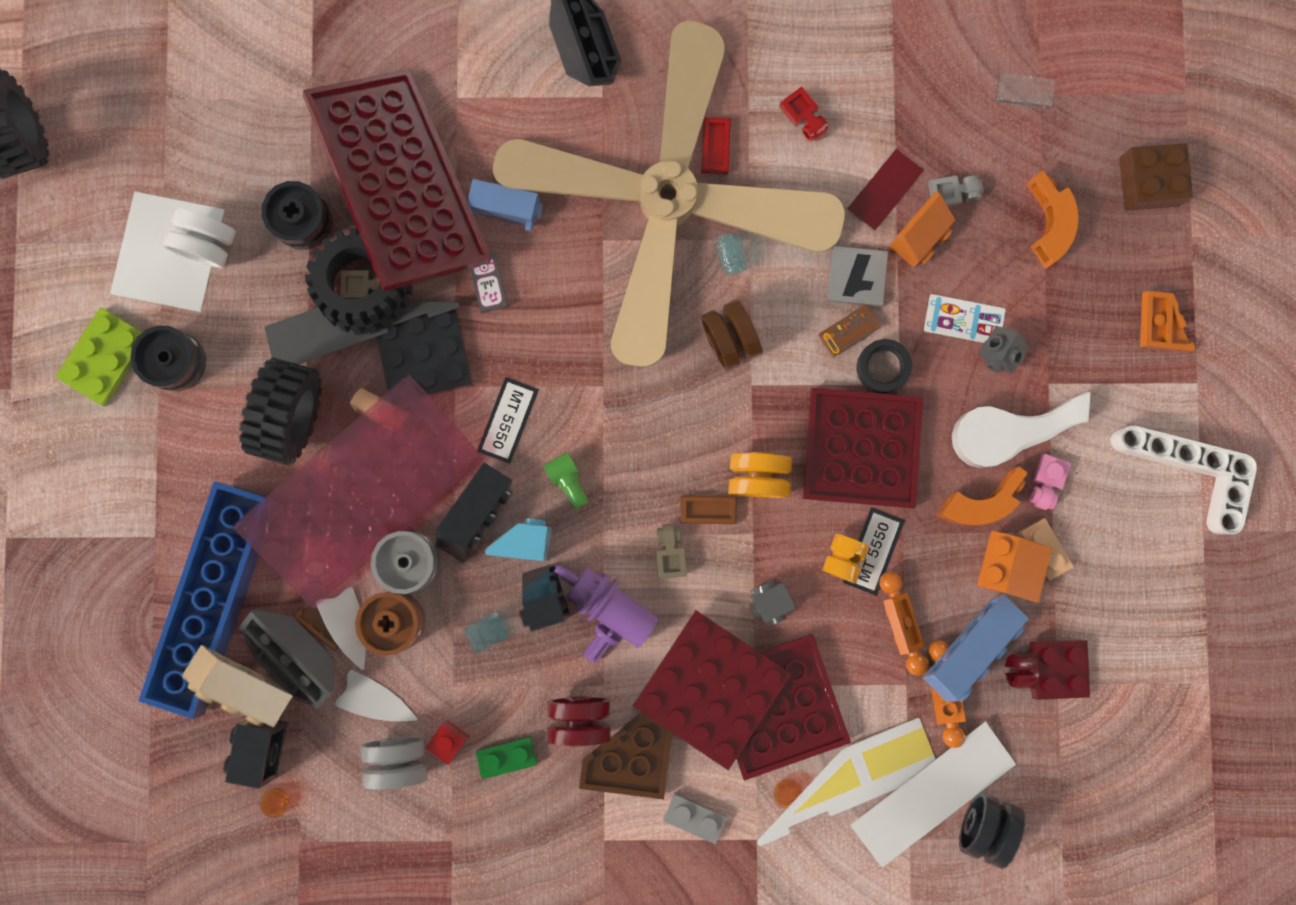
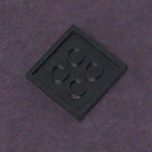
[377,308,473,404]

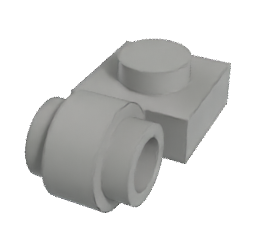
[928,175,984,207]

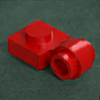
[779,86,829,142]

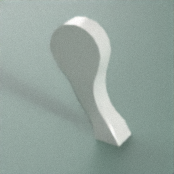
[951,392,1091,468]

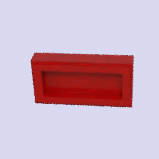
[701,117,731,174]

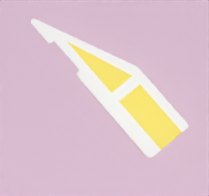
[757,718,936,846]

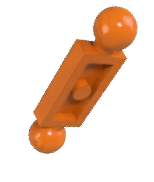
[879,571,929,676]
[928,640,966,748]

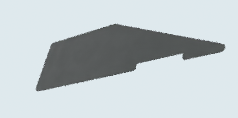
[265,301,459,364]

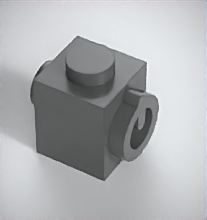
[749,579,796,625]

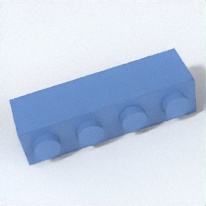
[922,594,1029,702]

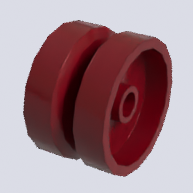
[547,696,611,746]

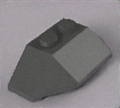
[239,609,334,709]

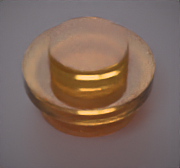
[773,779,802,809]
[260,788,289,818]

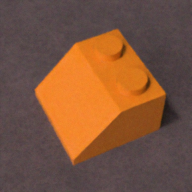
[889,191,955,268]
[977,530,1053,603]

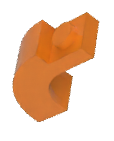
[1026,170,1078,269]
[935,466,1028,526]

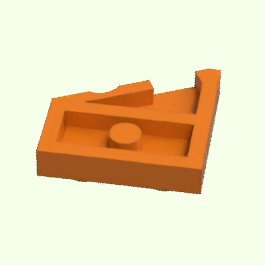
[1140,291,1195,352]

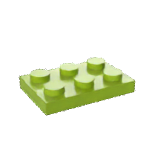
[55,307,143,407]

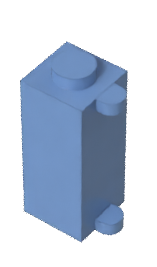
[467,179,543,232]

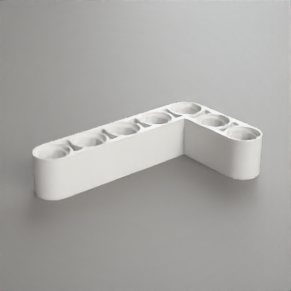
[1111,426,1257,535]

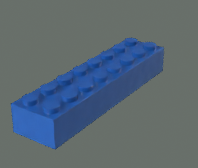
[138,481,278,719]

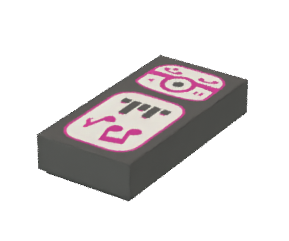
[470,252,508,313]

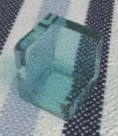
[463,612,508,654]

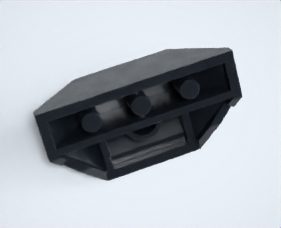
[549,0,621,86]

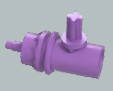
[555,565,659,663]

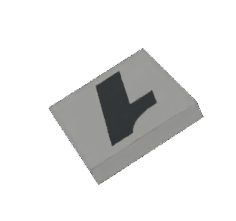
[827,246,888,307]

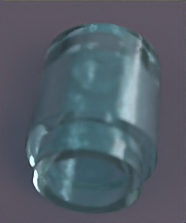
[714,233,748,276]

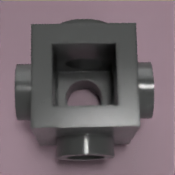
[979,326,1029,374]

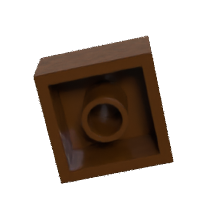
[1119,143,1193,211]

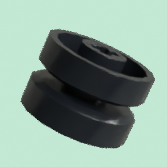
[262,181,332,250]
[130,325,206,392]
[959,792,1025,869]

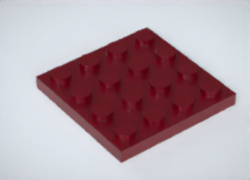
[802,388,923,509]
[633,610,791,771]
[736,634,851,781]

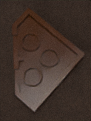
[579,712,672,800]

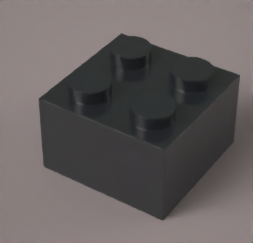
[223,719,288,789]

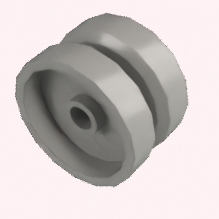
[371,531,440,594]
[360,737,427,790]

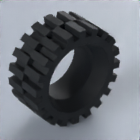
[0,69,50,179]
[305,227,413,335]
[239,357,322,465]

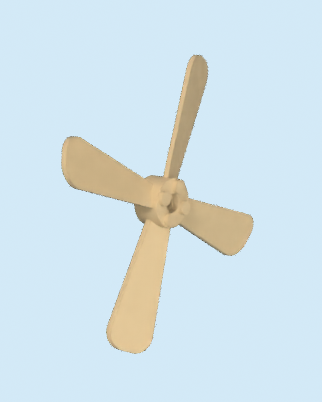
[493,21,845,367]

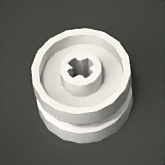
[162,208,236,269]

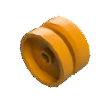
[728,452,792,498]

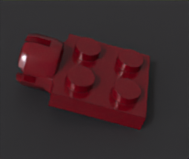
[1004,640,1090,700]

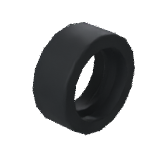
[856,339,912,394]

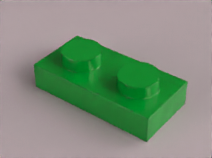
[475,736,538,780]

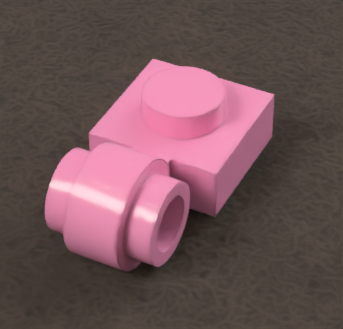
[1029,454,1071,510]

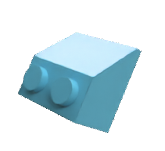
[485,518,552,561]

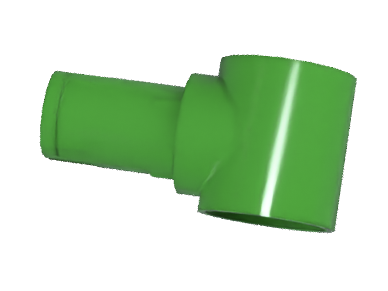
[543,451,589,509]

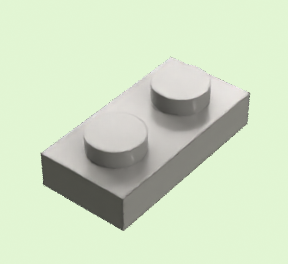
[663,792,727,844]

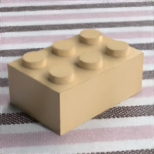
[182,645,292,727]

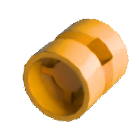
[822,534,870,584]

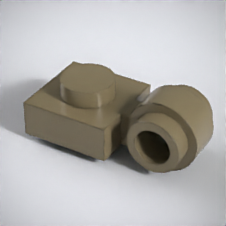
[656,524,687,579]

